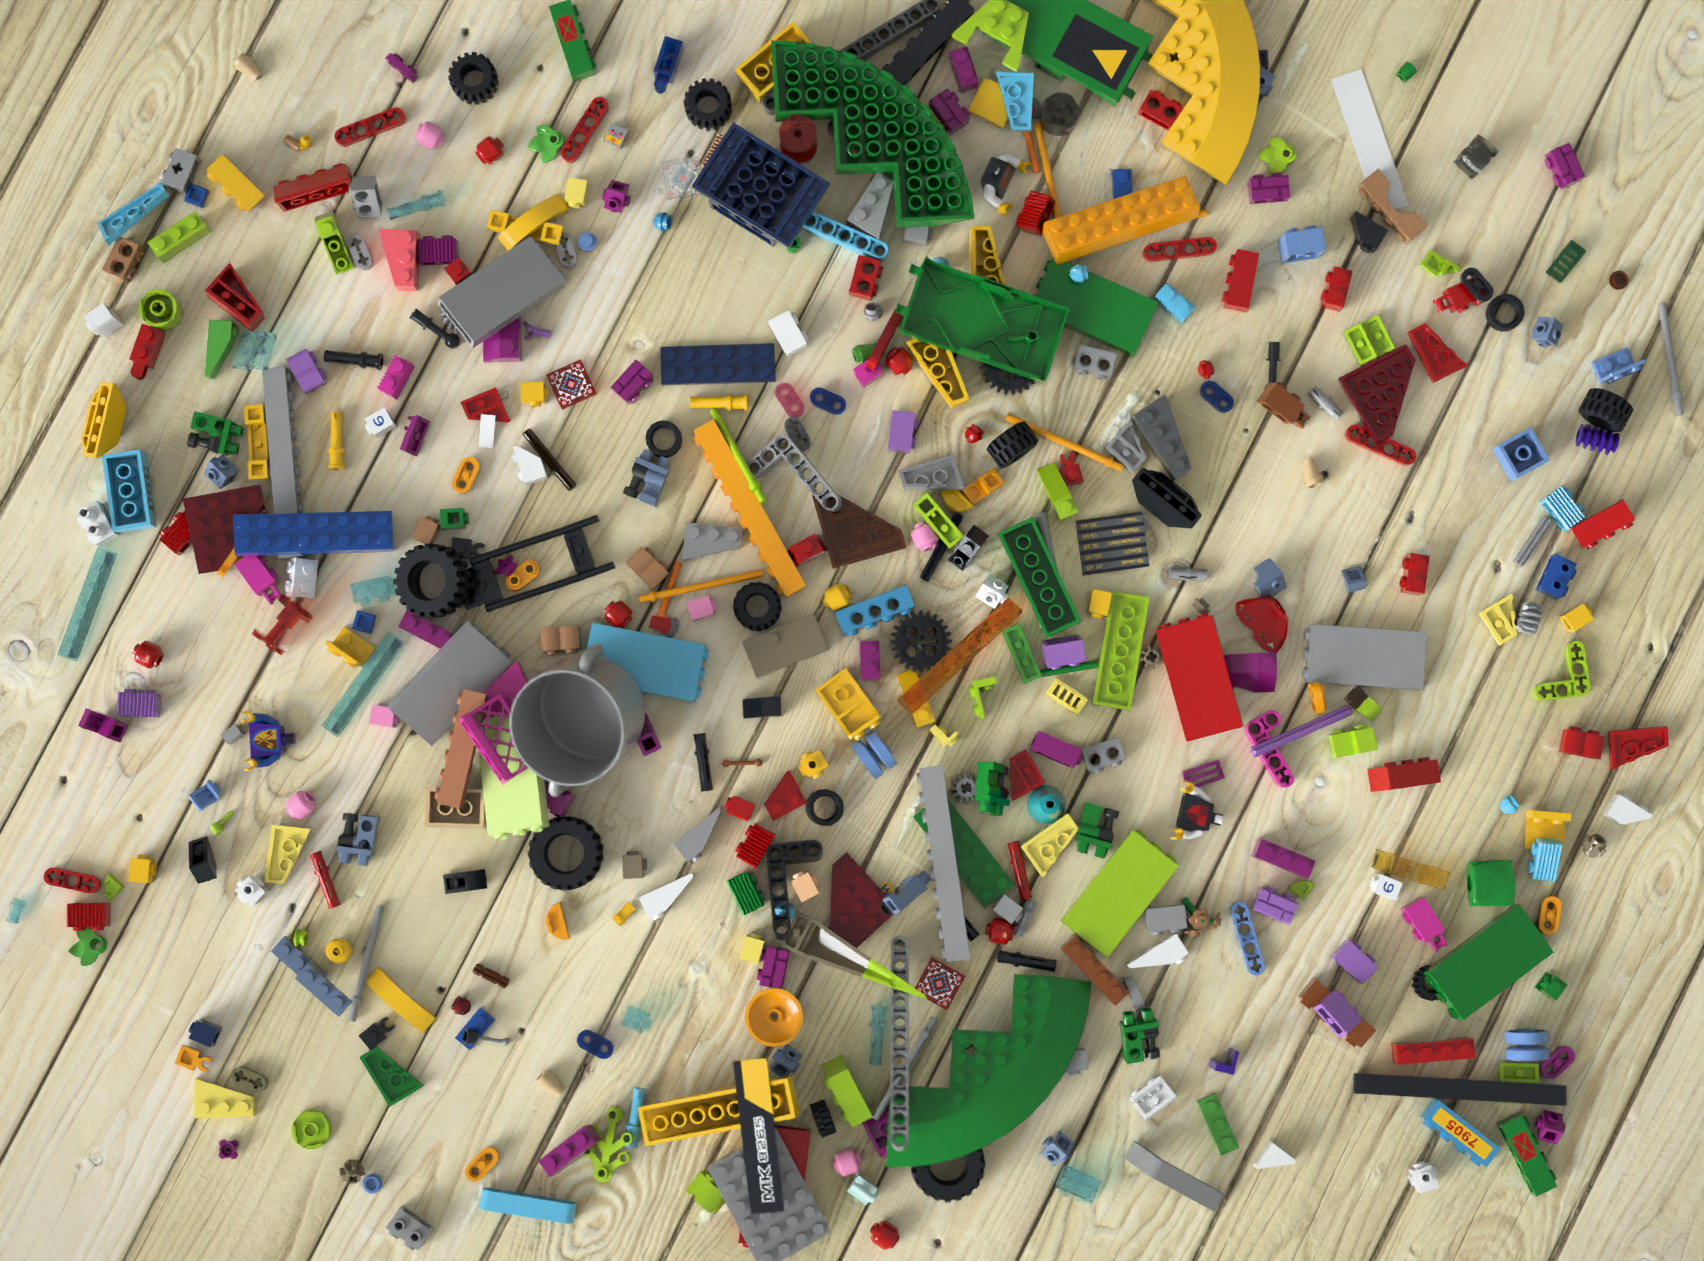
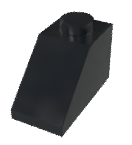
[1350,211,1388,253]
[743,696,782,719]
[189,836,217,884]
[443,869,487,894]

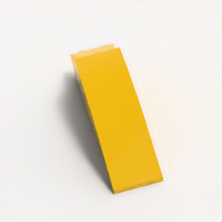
[638,1075,800,1146]

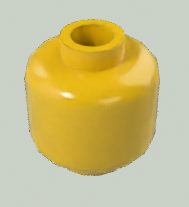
[823,583,853,612]
[326,938,353,964]

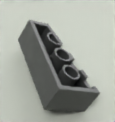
[1131,395,1192,481]

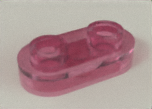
[775,383,804,418]

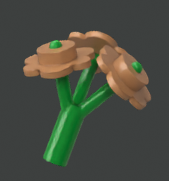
[1181,897,1221,939]

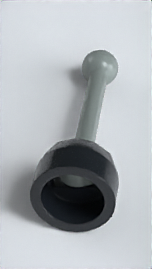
[463,1028,510,1046]

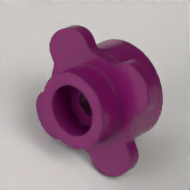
[219,1139,239,1159]

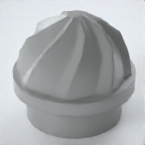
[863,302,883,322]

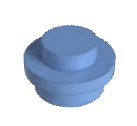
[578,232,597,251]
[363,1174,383,1194]

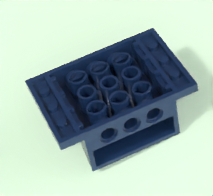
[692,122,830,249]

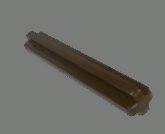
[523,428,577,491]

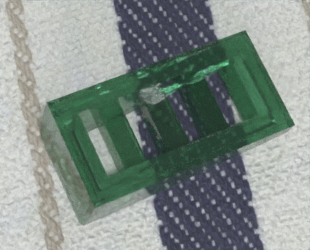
[1545,240,1586,283]

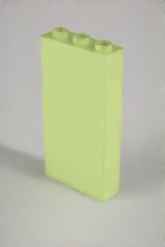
[479,717,550,840]

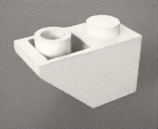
[512,446,548,485]
[1602,793,1652,824]

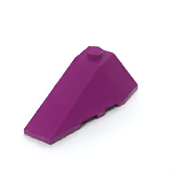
[483,316,522,362]
[1225,652,1277,693]

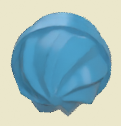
[653,212,672,231]

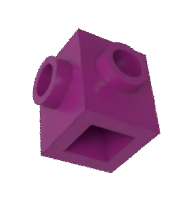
[602,180,631,213]
[1535,1110,1566,1144]

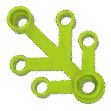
[584,1106,635,1183]

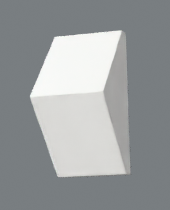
[1253,1140,1296,1169]

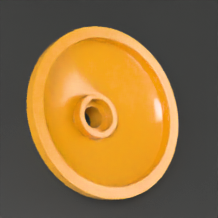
[745,988,803,1047]

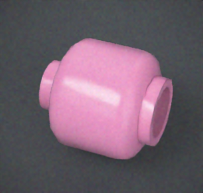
[415,121,444,149]
[911,522,939,551]
[286,791,316,819]
[832,1148,863,1177]

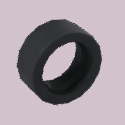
[1485,294,1525,332]
[645,420,682,458]
[805,789,844,826]

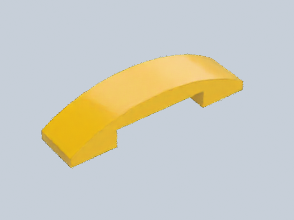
[498,194,570,251]
[486,210,564,245]
[244,404,270,481]
[366,967,436,1033]

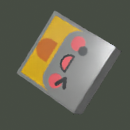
[603,123,629,149]

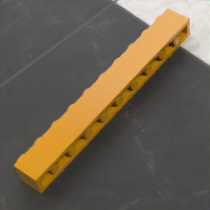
[693,419,806,598]

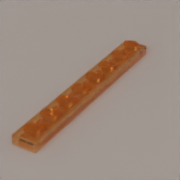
[898,598,1022,715]

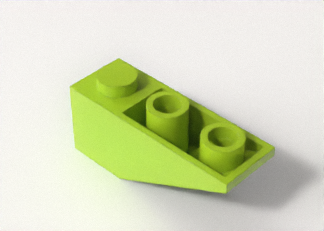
[314,211,354,275]

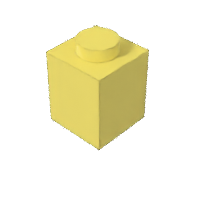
[564,177,589,209]
[739,933,765,964]

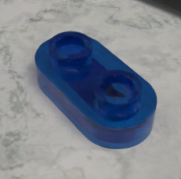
[1199,381,1234,413]
[810,387,846,415]
[577,1029,614,1059]

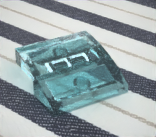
[231,331,277,371]

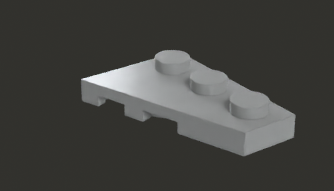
[898,454,965,490]
[682,523,743,561]

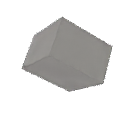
[220,724,245,744]

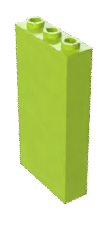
[1060,829,1179,958]

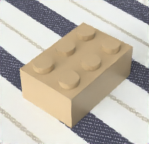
[425,787,487,828]

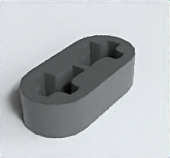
[784,417,811,452]

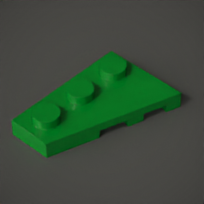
[359,1046,424,1107]

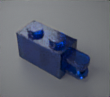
[653,36,684,94]

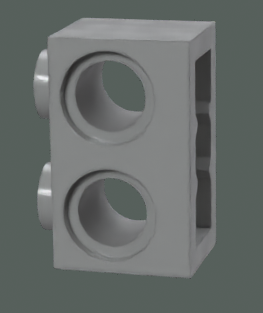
[349,176,382,218]
[1073,344,1117,380]
[1081,737,1126,774]

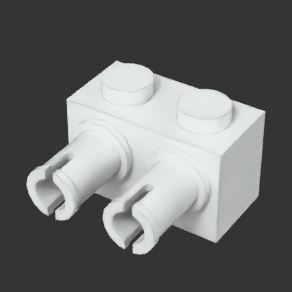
[76,501,120,547]

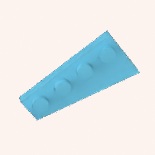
[97,182,169,246]

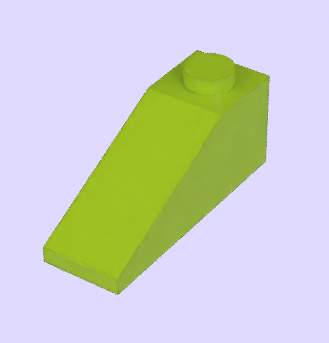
[1037,463,1078,522]
[912,491,964,549]

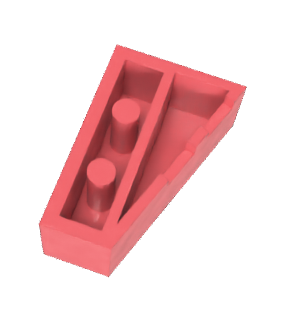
[379,229,420,291]

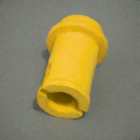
[612,901,637,926]

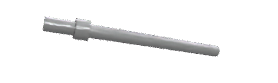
[1658,303,1684,416]
[348,906,384,1022]
[872,1016,938,1121]

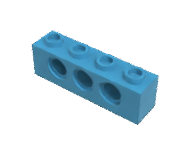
[835,585,915,637]

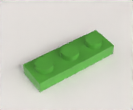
[1001,623,1042,684]
[1197,1093,1239,1156]

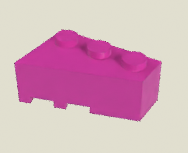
[483,661,528,720]

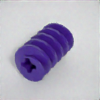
[1576,424,1620,455]

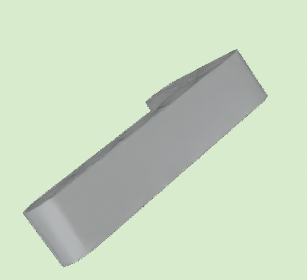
[747,435,842,512]
[1124,1141,1224,1212]

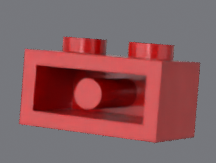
[1320,266,1353,312]
[1399,553,1430,596]

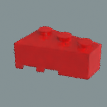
[205,263,265,332]

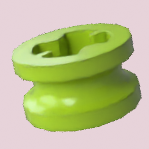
[294,929,307,946]

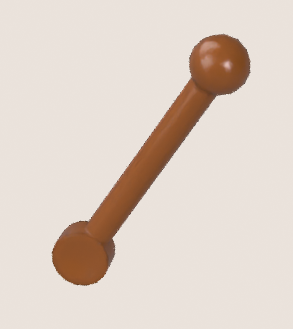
[722,759,762,767]

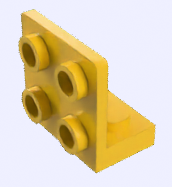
[324,627,376,668]
[1524,810,1572,852]

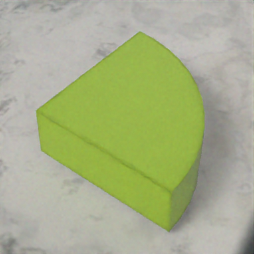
[104,874,125,901]
[1288,880,1316,900]

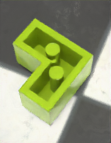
[1328,724,1378,758]

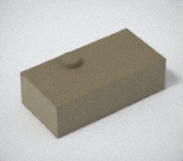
[742,614,828,678]

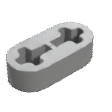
[555,232,578,269]
[348,235,374,271]
[1123,975,1145,1013]

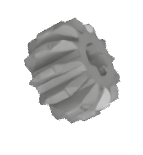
[1516,602,1542,635]
[949,772,977,805]

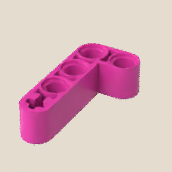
[1244,710,1294,788]

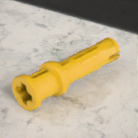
[690,394,748,411]
[328,412,345,471]

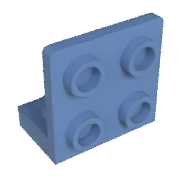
[1591,347,1646,384]

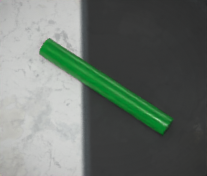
[1040,660,1098,677]

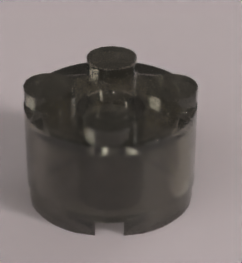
[1040,92,1079,136]
[1453,134,1499,180]

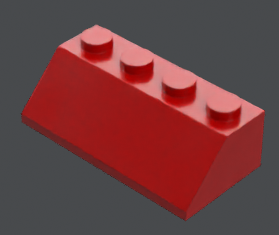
[273,163,353,212]

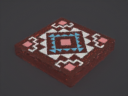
[546,359,597,410]
[915,957,965,1010]

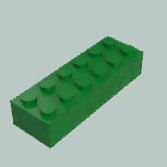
[998,517,1081,638]

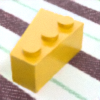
[206,154,264,212]

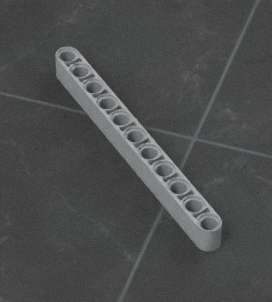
[890,935,909,1151]

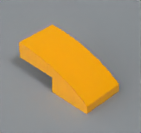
[961,468,1005,505]

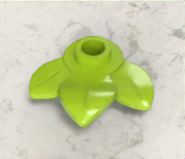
[1258,137,1297,175]

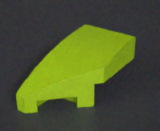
[1419,249,1462,276]

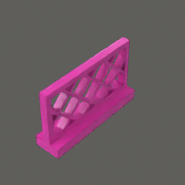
[459,694,528,785]

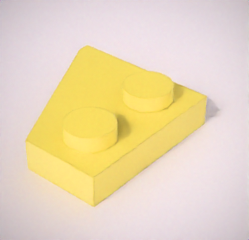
[1479,593,1517,645]

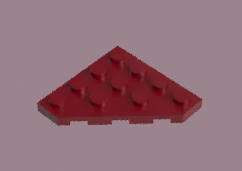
[1338,344,1416,444]
[183,484,264,574]
[830,852,894,948]

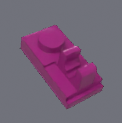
[399,415,430,457]

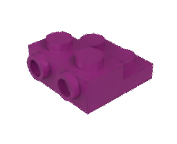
[862,1105,889,1158]

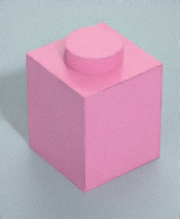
[687,595,717,622]
[369,705,400,728]

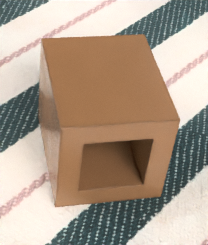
[412,515,440,544]

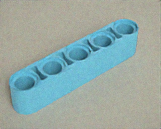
[803,212,888,262]
[479,1188,577,1224]

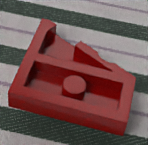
[461,387,510,422]
[1009,749,1045,801]
[764,770,806,821]

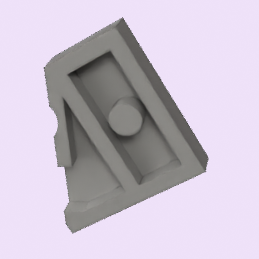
[1105,420,1147,473]

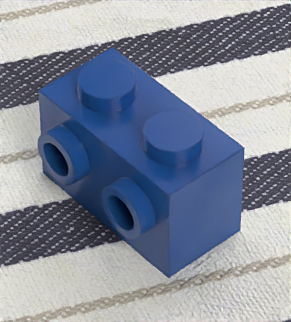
[1535,554,1577,600]

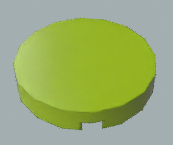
[292,1110,331,1149]

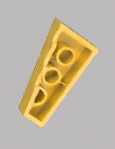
[969,226,1006,285]
[906,339,969,409]

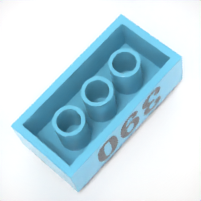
[102,449,157,533]

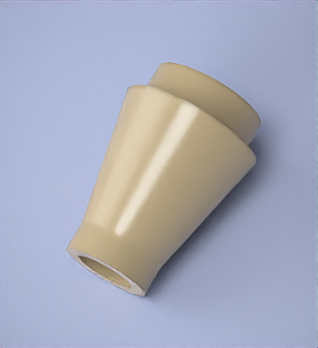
[233,53,263,81]
[1303,459,1323,488]
[536,1069,565,1097]

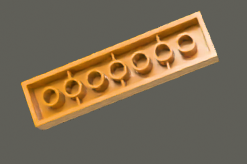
[1042,175,1200,265]

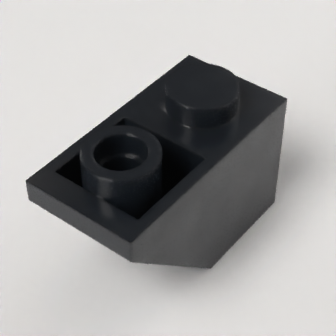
[948,525,989,571]

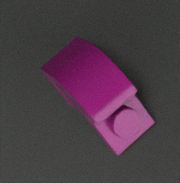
[78,708,129,743]
[637,713,662,756]

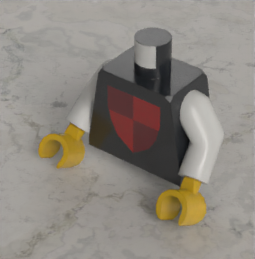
[981,153,1032,215]
[1171,780,1223,840]

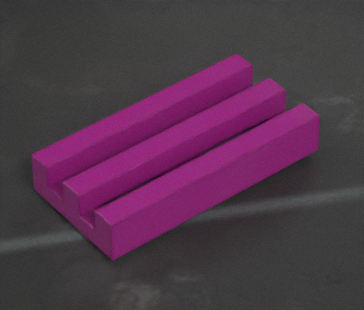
[1182,760,1225,787]

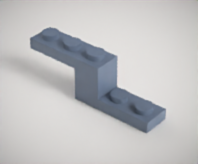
[271,936,353,1017]

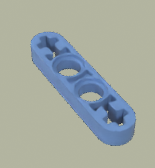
[1230,902,1265,976]

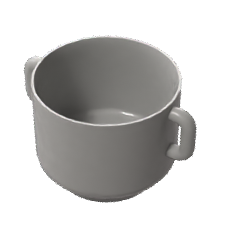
[509,644,645,797]

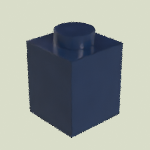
[188,1019,223,1047]

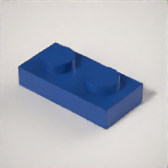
[1112,169,1133,199]
[455,1007,496,1050]

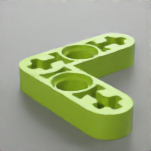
[1533,641,1591,701]

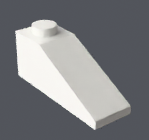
[639,873,694,920]
[1126,933,1189,968]

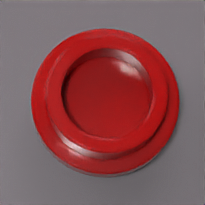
[1198,360,1214,379]

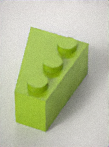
[822,1054,873,1127]

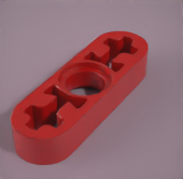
[44,868,102,893]

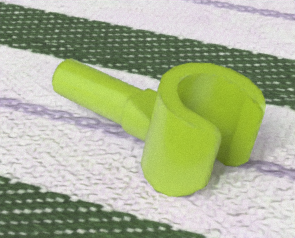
[211,811,234,835]

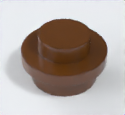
[1609,271,1629,290]

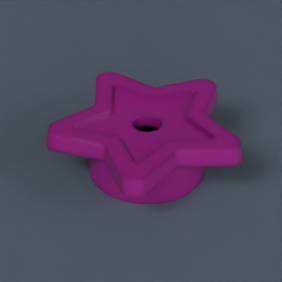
[495,555,517,577]

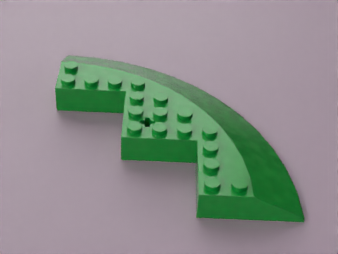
[771,40,975,228]
[886,974,1091,1167]

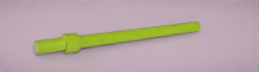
[710,408,767,504]

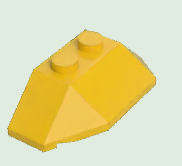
[82,382,127,458]

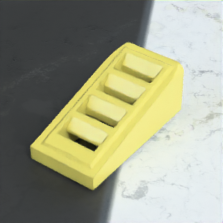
[1045,678,1088,715]

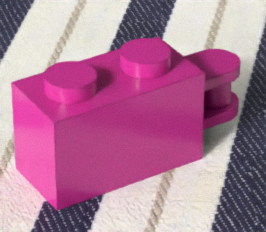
[234,555,283,605]
[1401,897,1448,953]

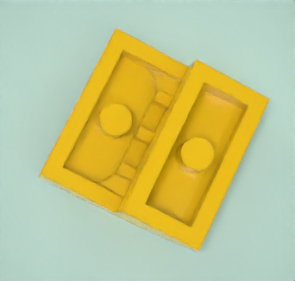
[968,78,1009,129]

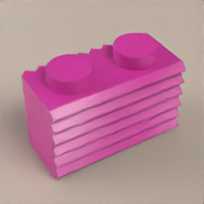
[377,355,415,400]

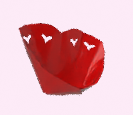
[1235,595,1289,653]

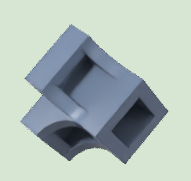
[1254,558,1287,597]

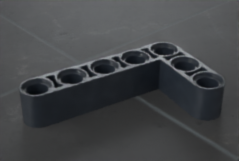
[766,840,823,941]

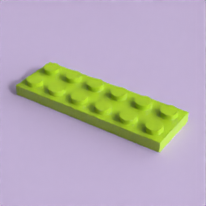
[1092,591,1150,711]

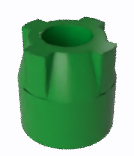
[1396,61,1417,83]
[786,237,801,254]

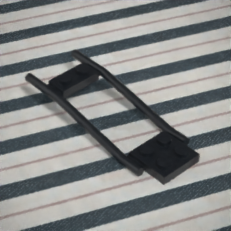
[463,515,616,613]

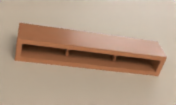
[435,689,489,809]

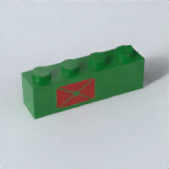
[549,0,596,82]
[1496,1113,1557,1197]

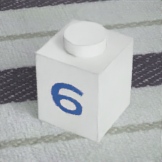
[364,407,397,438]
[1370,874,1403,901]

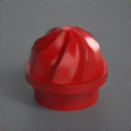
[965,423,985,443]

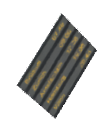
[1076,512,1149,575]

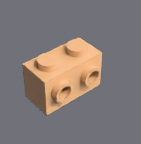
[791,870,819,902]

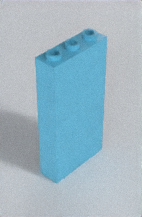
[587,623,709,702]

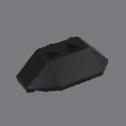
[1132,467,1202,529]

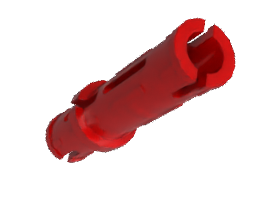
[1007,841,1032,900]
[310,851,341,909]

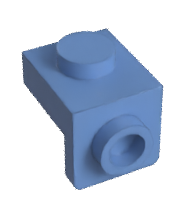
[188,780,221,812]

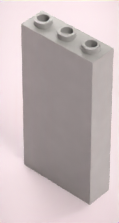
[438,236,566,348]
[387,621,512,746]
[1302,624,1427,691]

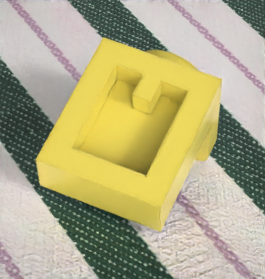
[929,725,959,747]

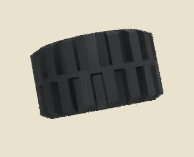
[448,52,499,105]
[684,78,732,131]
[1578,388,1634,432]
[986,421,1039,468]
[733,582,782,631]

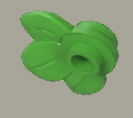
[529,125,565,163]
[69,928,107,966]

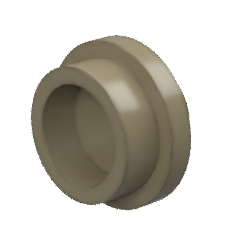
[1192,598,1210,614]

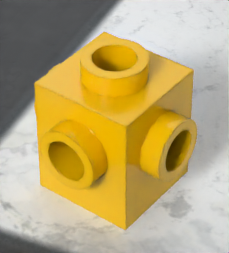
[798,750,829,779]

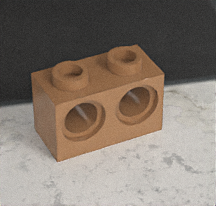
[102,236,144,283]

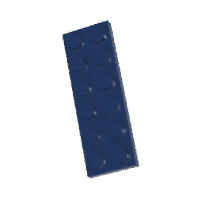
[660,343,776,386]

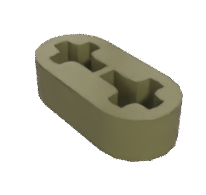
[231,1066,268,1092]

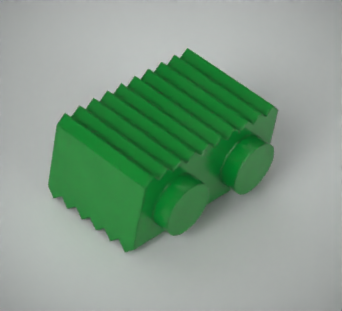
[727,871,766,916]

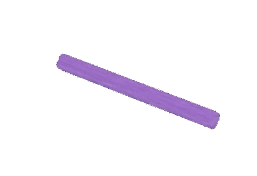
[1251,705,1352,757]

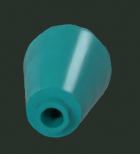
[1027,785,1066,824]

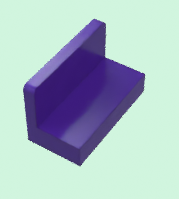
[1209,1048,1239,1075]

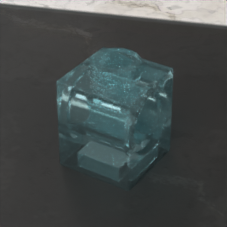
[621,1005,652,1034]

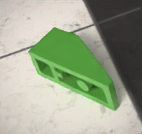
[205,320,239,380]

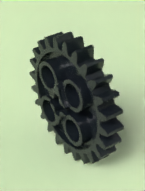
[979,363,1035,396]
[890,610,952,673]

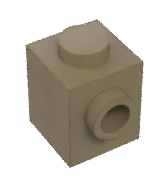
[622,851,647,879]

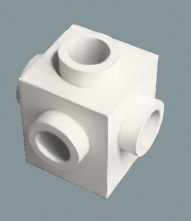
[975,574,1009,609]
[235,876,270,906]
[1408,1161,1439,1194]

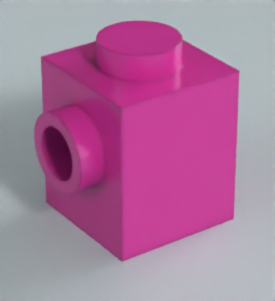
[853,360,884,388]

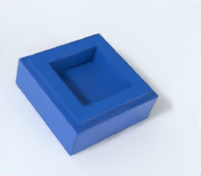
[184,183,210,208]
[352,610,377,634]

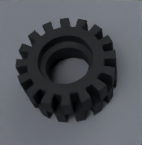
[1412,965,1439,1001]
[810,1099,836,1138]

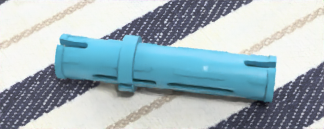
[625,1087,646,1148]

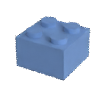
[1278,225,1326,264]
[1492,427,1550,481]

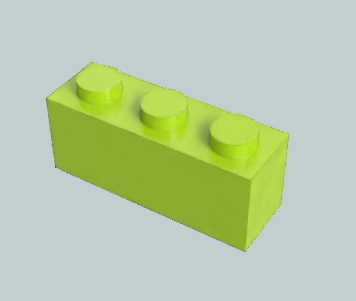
[147,211,211,263]

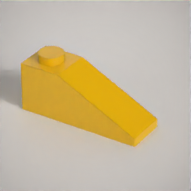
[897,669,935,729]

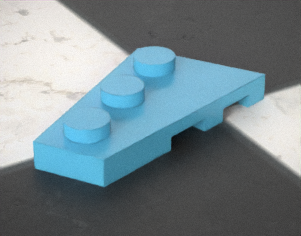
[996,72,1034,131]

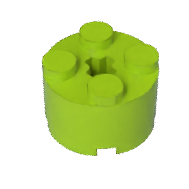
[138,289,183,331]
[685,1168,725,1215]

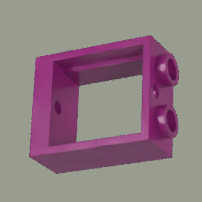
[1029,731,1083,768]

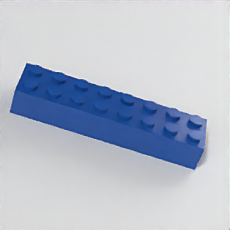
[233,511,393,556]

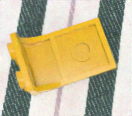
[815,668,882,741]

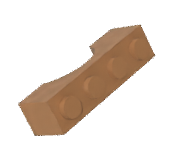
[1358,169,1427,244]

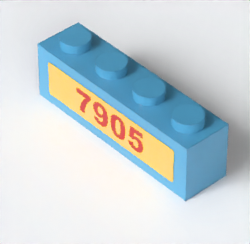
[1420,1098,1501,1167]

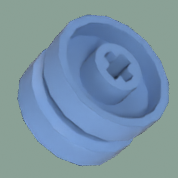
[851,730,897,780]
[1504,1028,1550,1061]

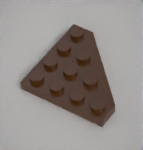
[812,495,906,569]

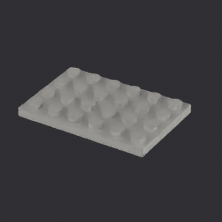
[707,1128,831,1261]

